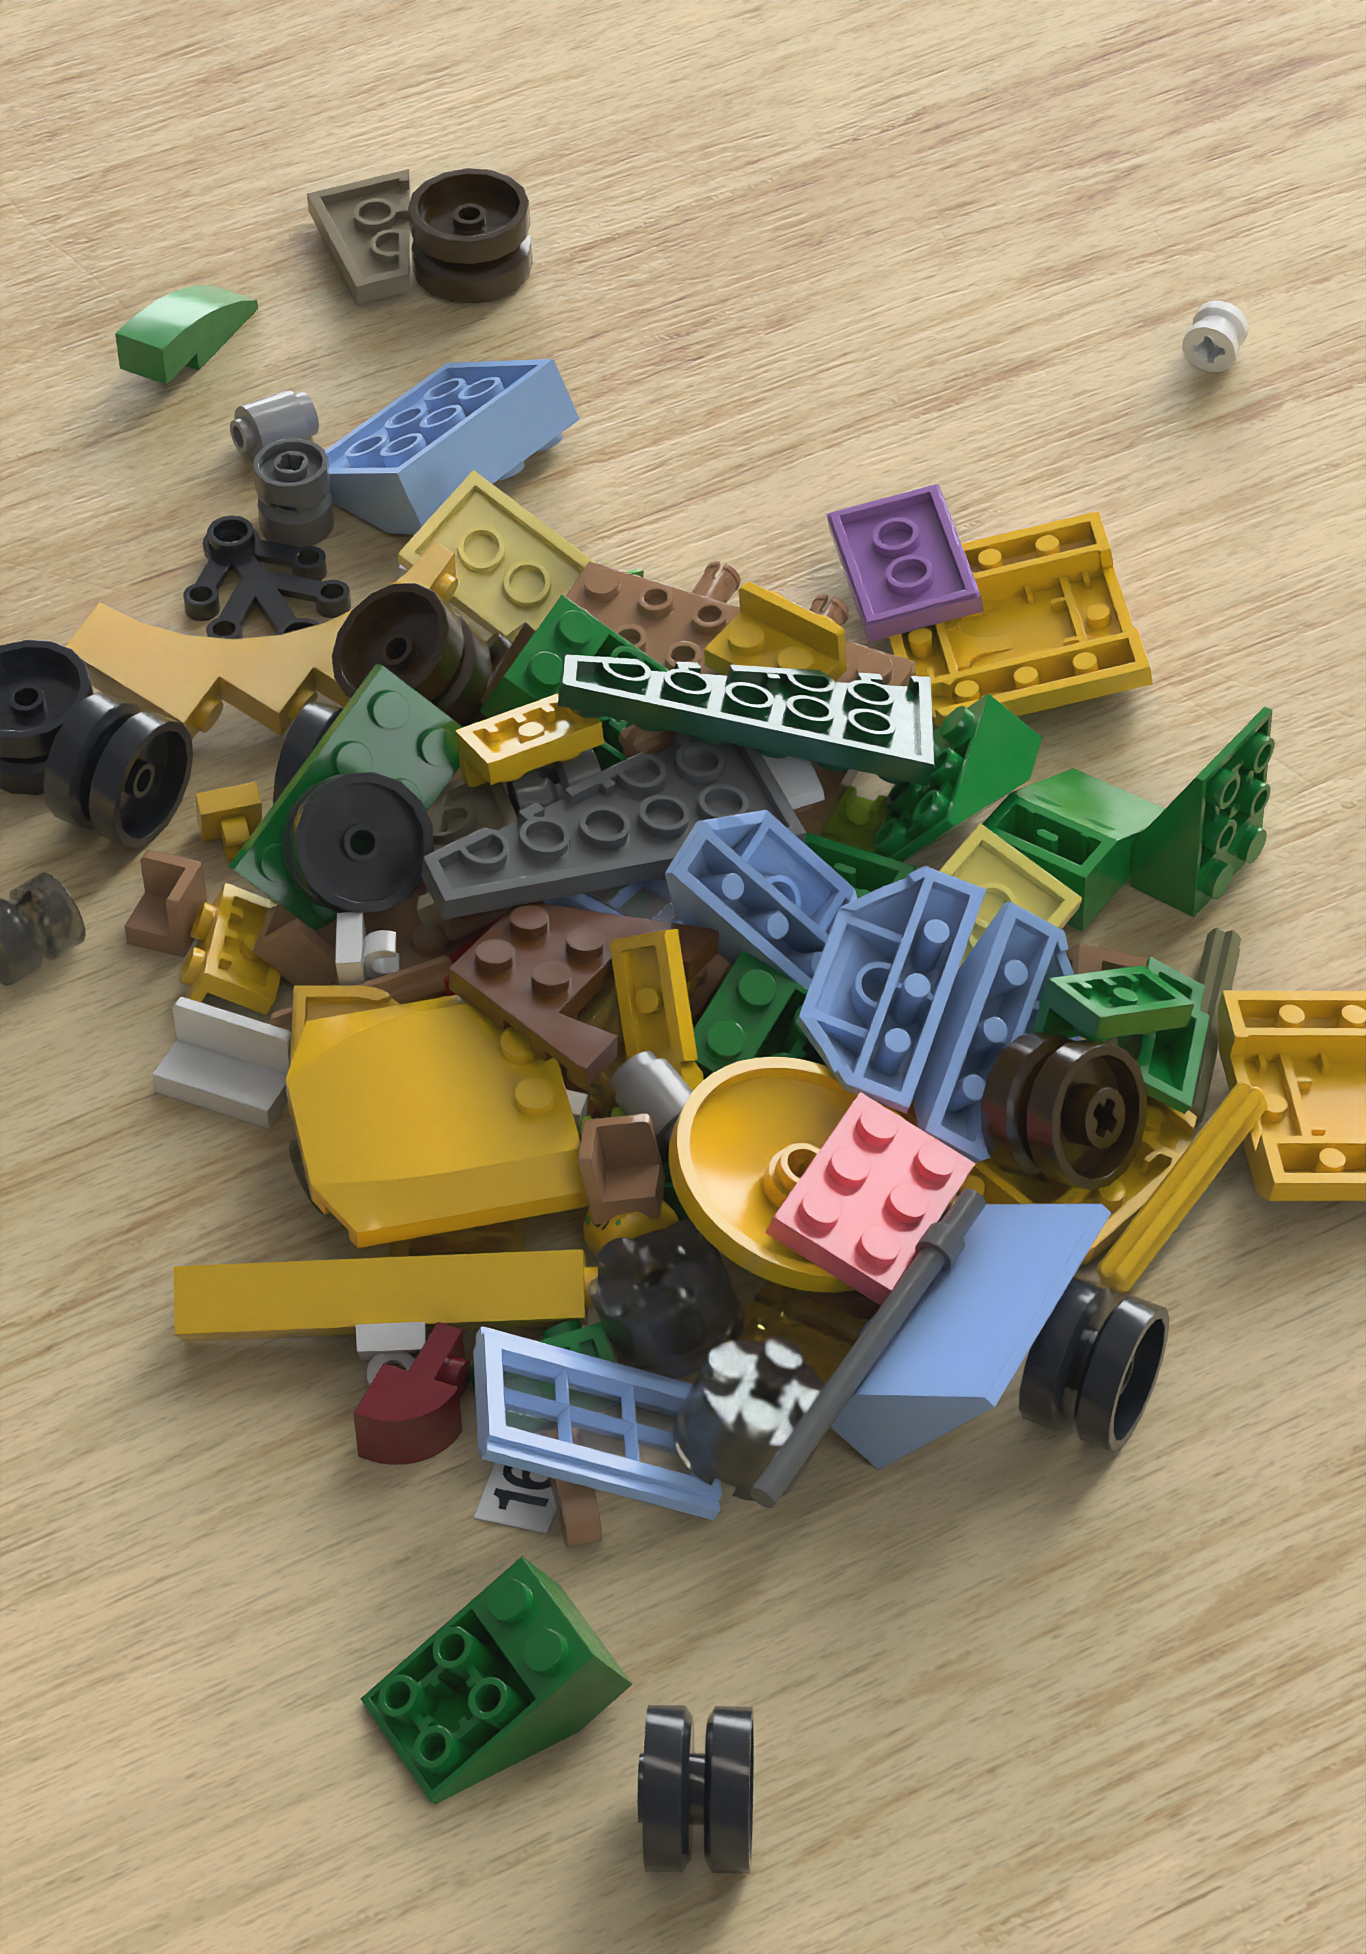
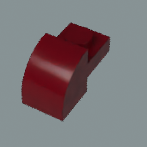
[353,1322,471,1465]

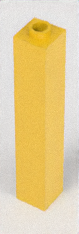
[173,1249,601,1342]

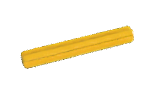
[1096,1082,1268,1294]

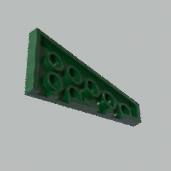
[557,655,934,786]

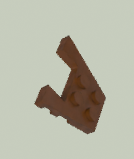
[449,902,719,1089]

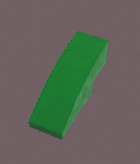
[115,285,258,385]
[1117,956,1210,1114]

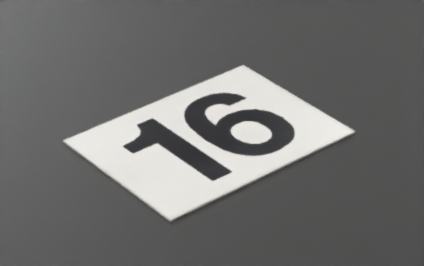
[474,1463,556,1533]

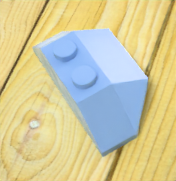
[665,810,858,989]
[797,866,987,1113]
[913,901,1082,1163]

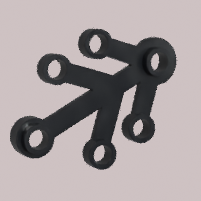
[183,515,351,639]

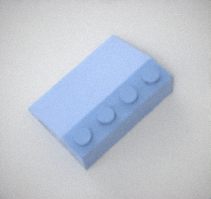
[325,359,580,534]
[830,1204,1111,1470]

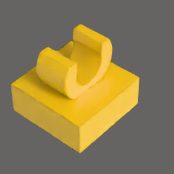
[196,781,262,861]

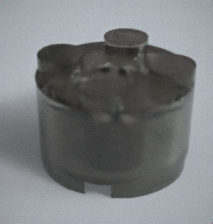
[589,1219,745,1379]
[673,1337,826,1501]

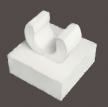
[335,912,400,986]
[356,1322,428,1385]

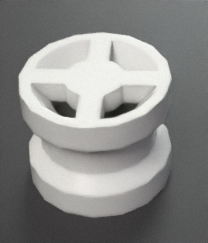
[1182,301,1249,372]

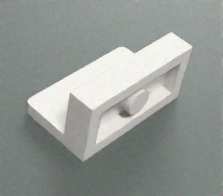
[153,997,291,1129]

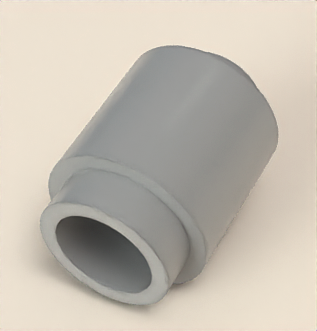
[230,390,319,460]
[610,1051,693,1150]

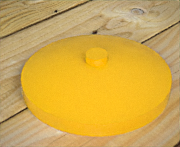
[669,1057,904,1293]

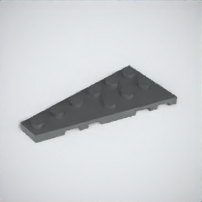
[421,733,806,920]

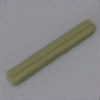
[1189,928,1241,1128]

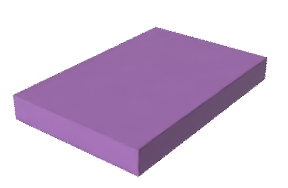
[826,484,983,642]

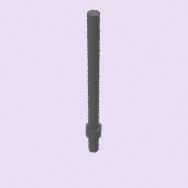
[750,1189,986,1508]

